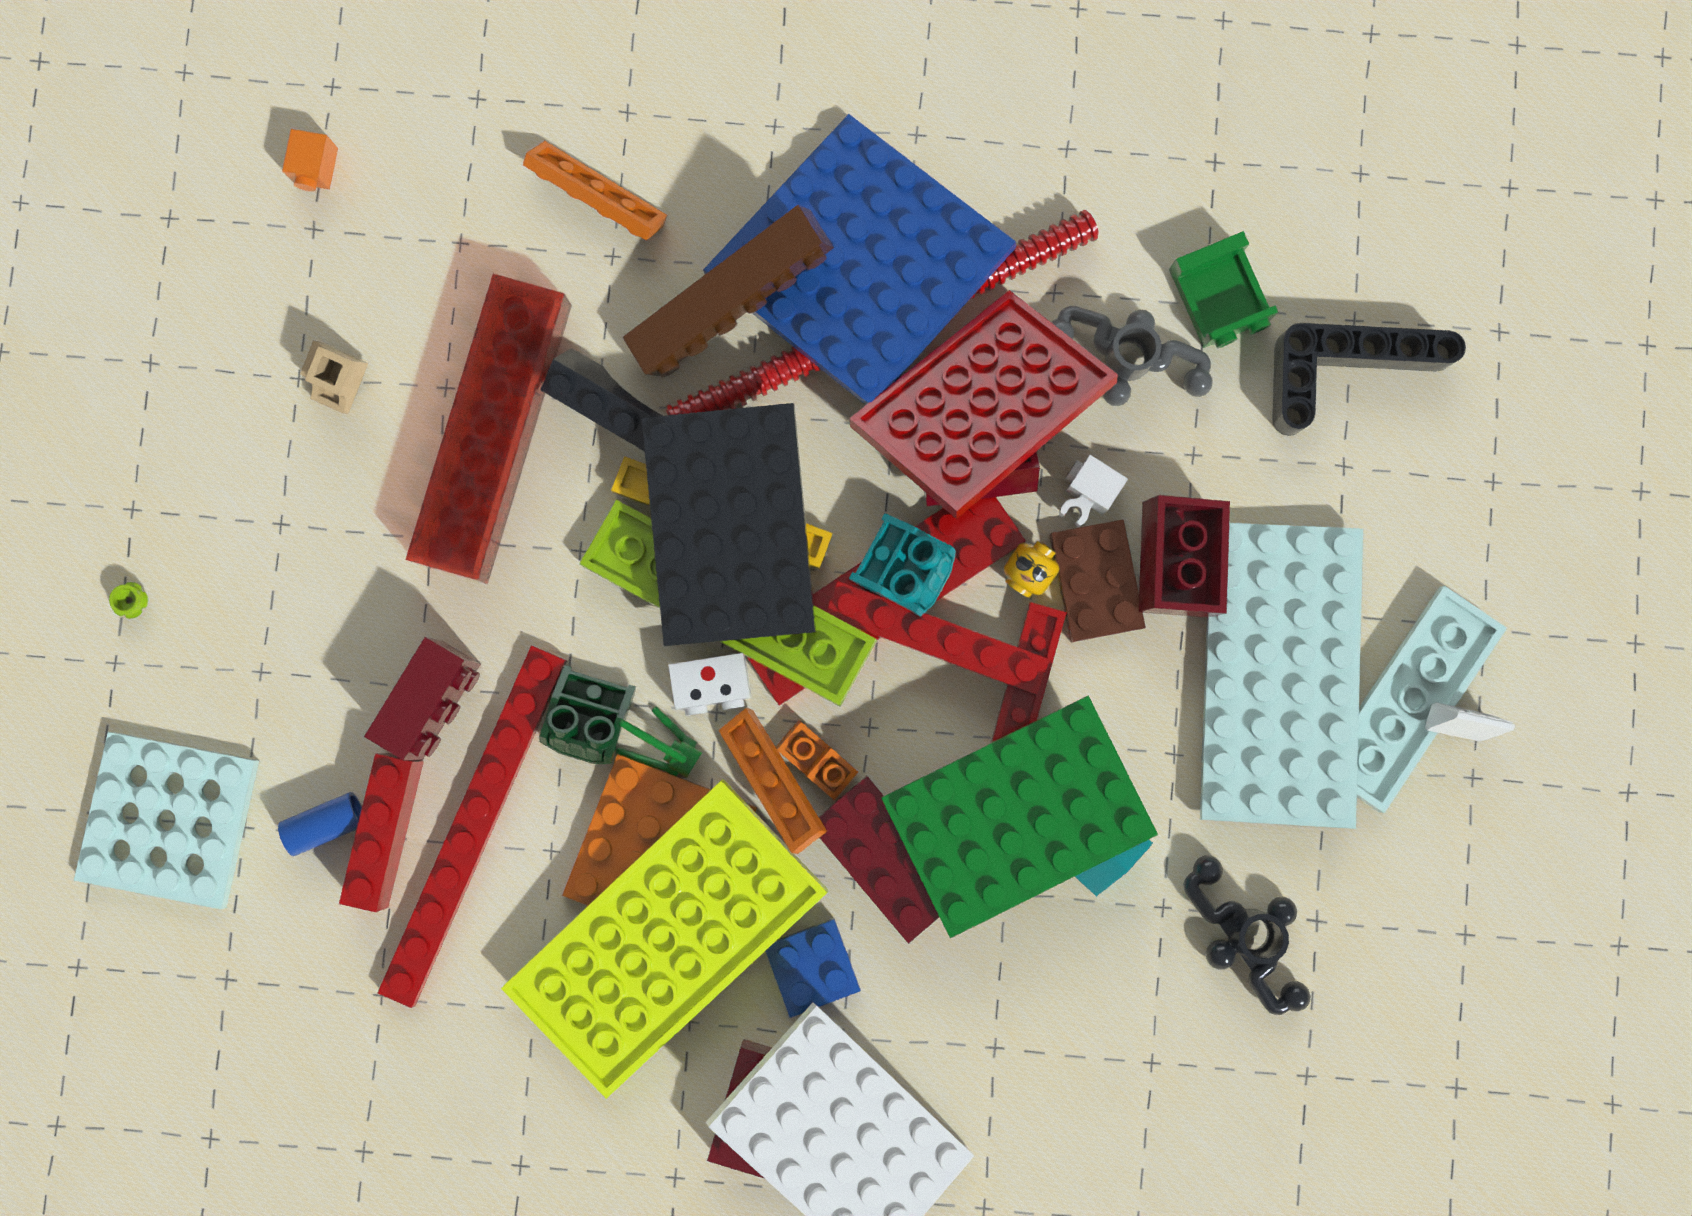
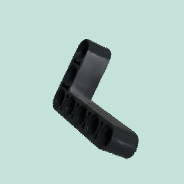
[1272,323,1466,436]

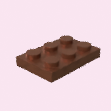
[1049,519,1146,643]

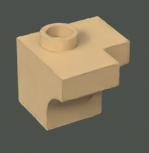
[300,340,368,414]

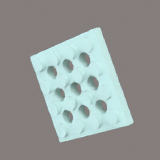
[74,732,259,909]

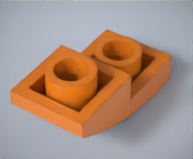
[776,720,858,800]

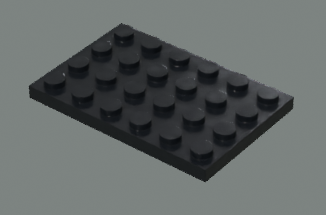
[642,403,816,646]

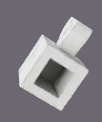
[1059,455,1128,527]

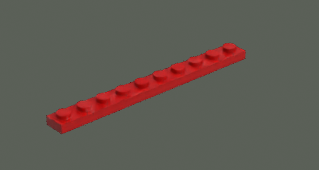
[377,645,567,1008]

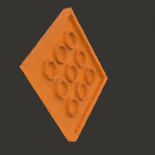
[562,754,758,906]

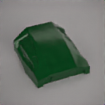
[539,665,636,764]

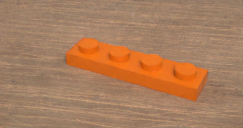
[523,141,668,241]
[718,708,827,854]

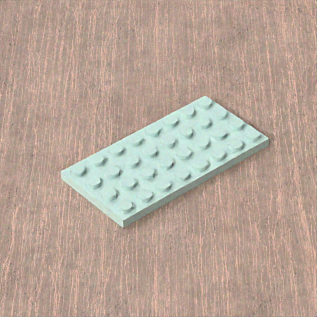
[1200,523,1363,829]

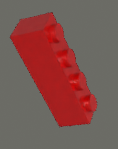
[339,753,424,912]

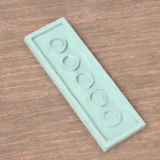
[1357,586,1507,813]

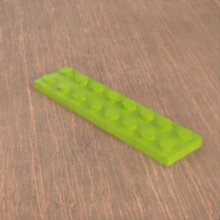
[579,500,877,707]

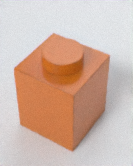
[282,129,338,192]

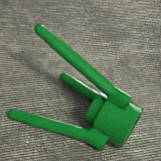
[616,707,702,778]

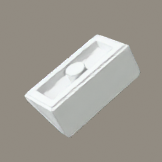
[1425,702,1515,741]

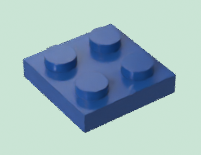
[765,918,861,1018]

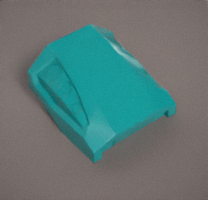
[849,513,956,617]

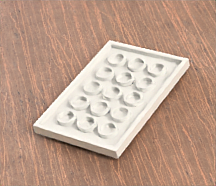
[706,1003,974,1216]

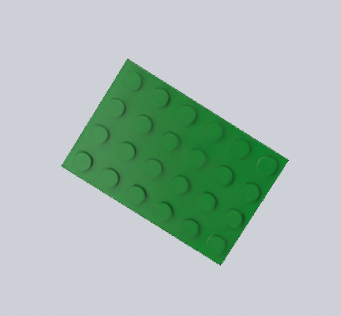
[881,695,1158,938]

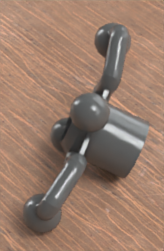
[1051,306,1213,406]

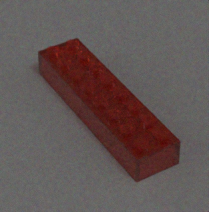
[405,273,572,585]

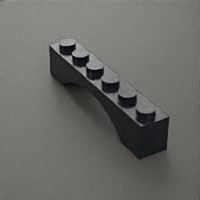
[540,348,663,452]

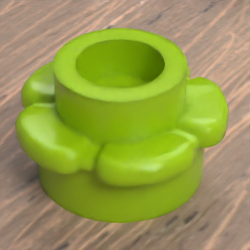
[109,582,148,619]

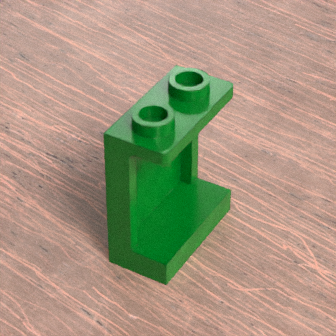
[1169,231,1278,349]

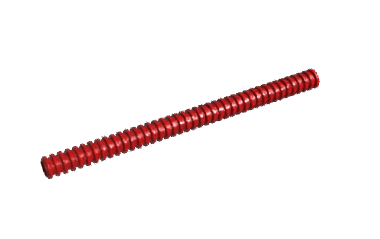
[666,210,1099,415]

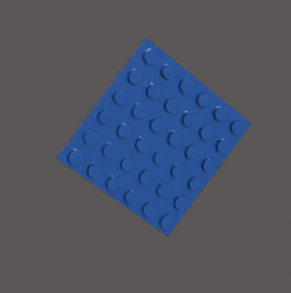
[703,114,1016,405]

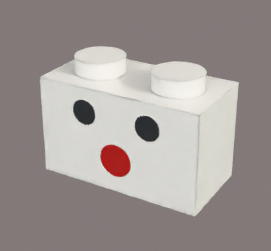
[668,653,752,716]

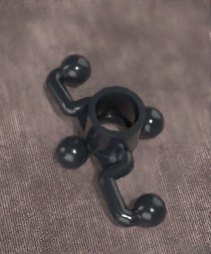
[1183,855,1311,1015]

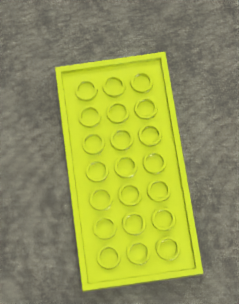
[501,779,828,1099]

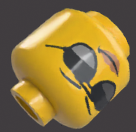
[1004,540,1060,598]

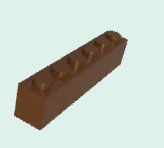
[622,205,834,377]

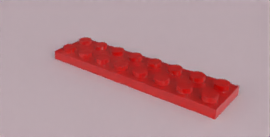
[746,497,1026,706]

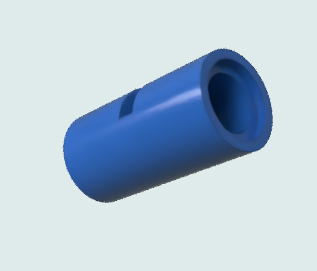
[278,792,362,857]

